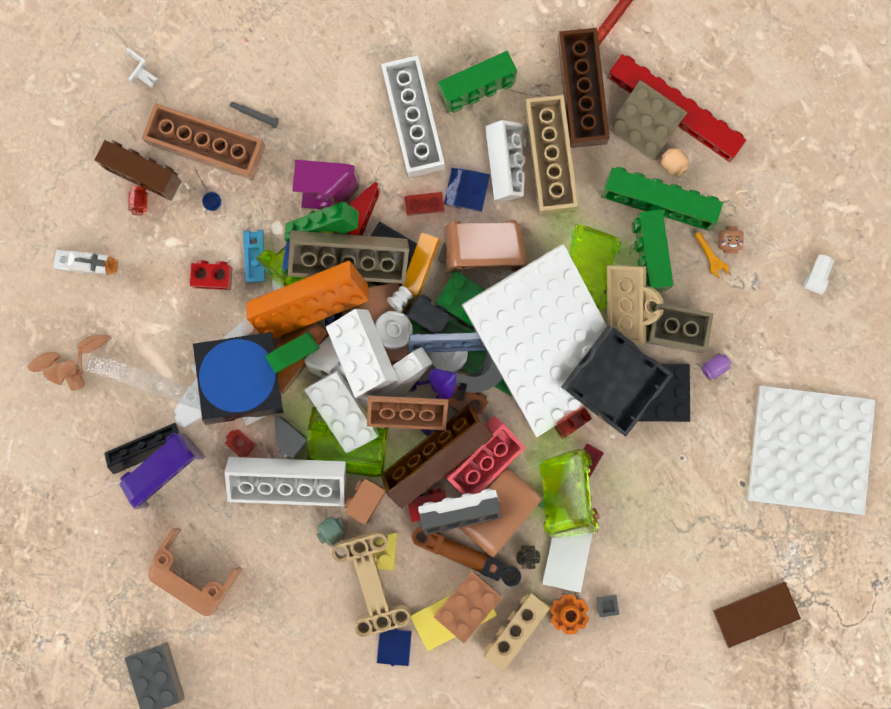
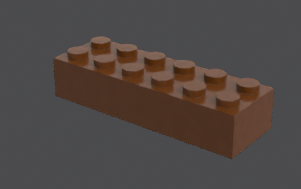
[557,28,610,148]
[380,403,494,509]

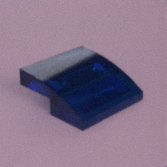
[444,168,490,212]

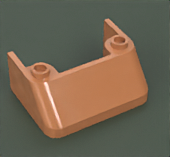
[148,528,243,616]

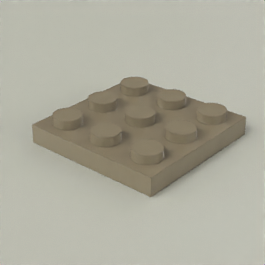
[608,80,688,160]

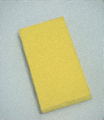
[410,595,497,651]

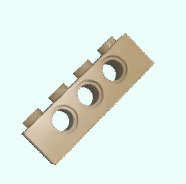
[483,592,550,672]

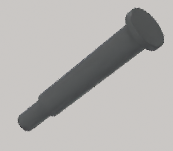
[230,102,279,129]

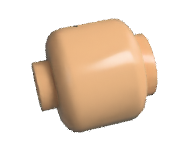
[661,148,690,176]

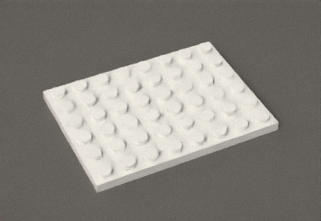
[462,244,607,437]

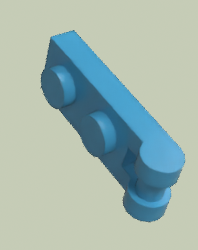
[244,230,266,283]

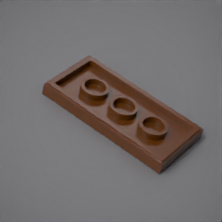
[712,582,801,648]

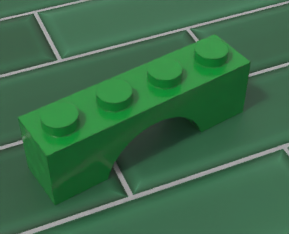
[284,201,359,242]

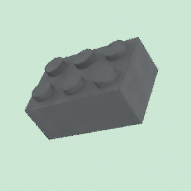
[125,642,185,709]

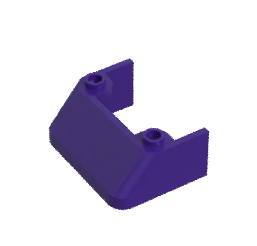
[119,433,205,509]

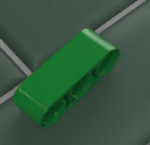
[265,332,320,374]

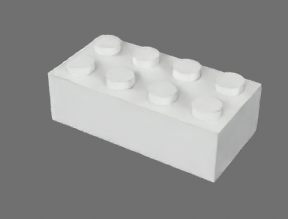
[326,309,398,398]

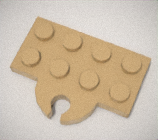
[607,265,664,344]

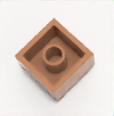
[344,478,386,525]

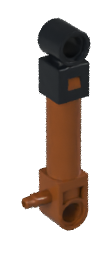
[412,527,521,587]

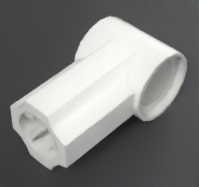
[803,254,835,295]

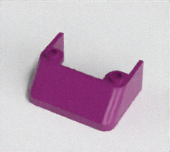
[292,160,360,210]

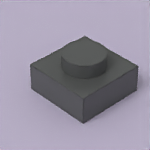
[596,594,619,617]

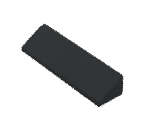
[104,423,180,474]

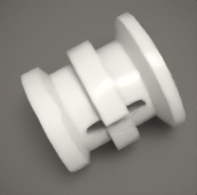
[387,286,413,312]

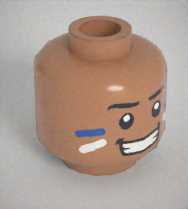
[718,226,744,253]

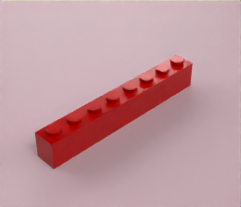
[607,54,746,163]

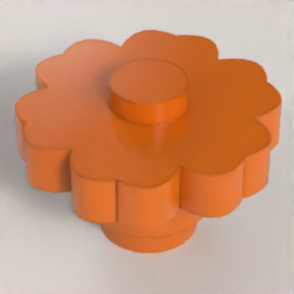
[550,594,589,635]

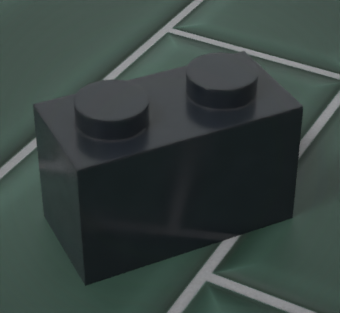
[403,294,451,334]

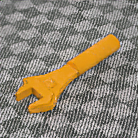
[694,232,729,278]

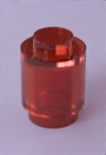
[128,186,148,216]

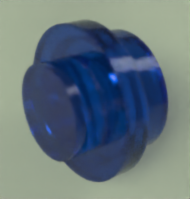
[202,192,222,211]

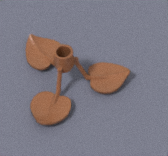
[28,335,112,391]

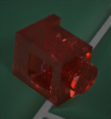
[224,429,257,458]

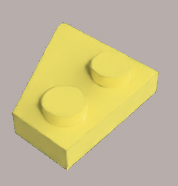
[357,532,397,570]

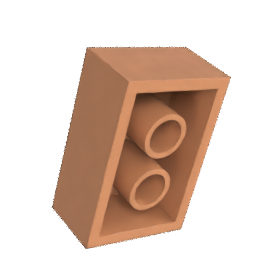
[434,570,503,643]

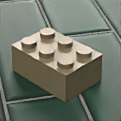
[646,303,714,354]

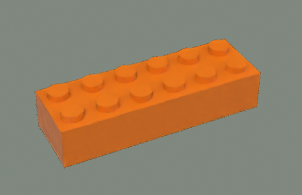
[247,260,369,338]

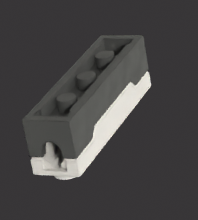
[418,489,502,535]

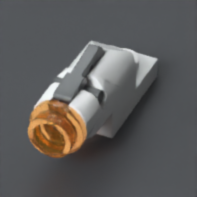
[53,250,118,275]

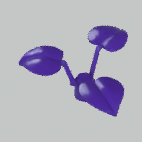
[395,363,456,437]

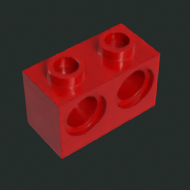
[190,260,233,290]

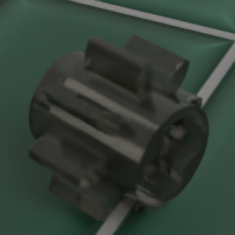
[516,545,541,569]

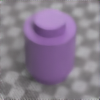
[701,353,731,380]

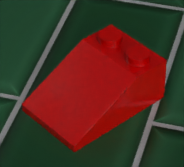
[337,182,381,236]

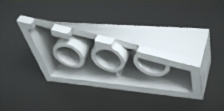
[485,120,527,201]
[360,347,432,408]

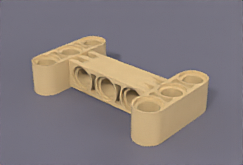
[332,530,410,637]

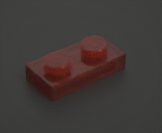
[405,192,444,216]

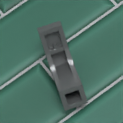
[445,351,502,393]

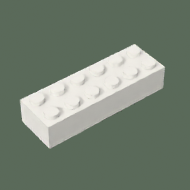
[381,56,445,178]
[225,457,347,507]

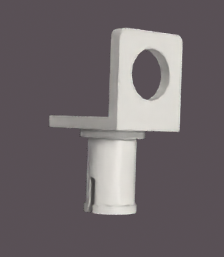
[126,48,158,88]

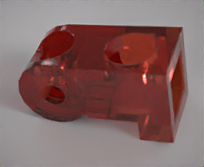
[554,406,592,439]

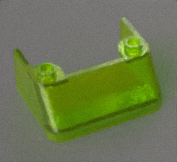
[307,407,389,477]

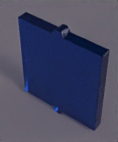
[377,628,412,667]

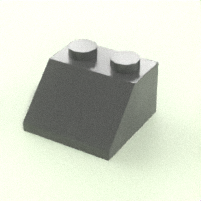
[274,415,311,459]

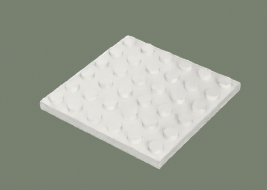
[747,386,875,515]

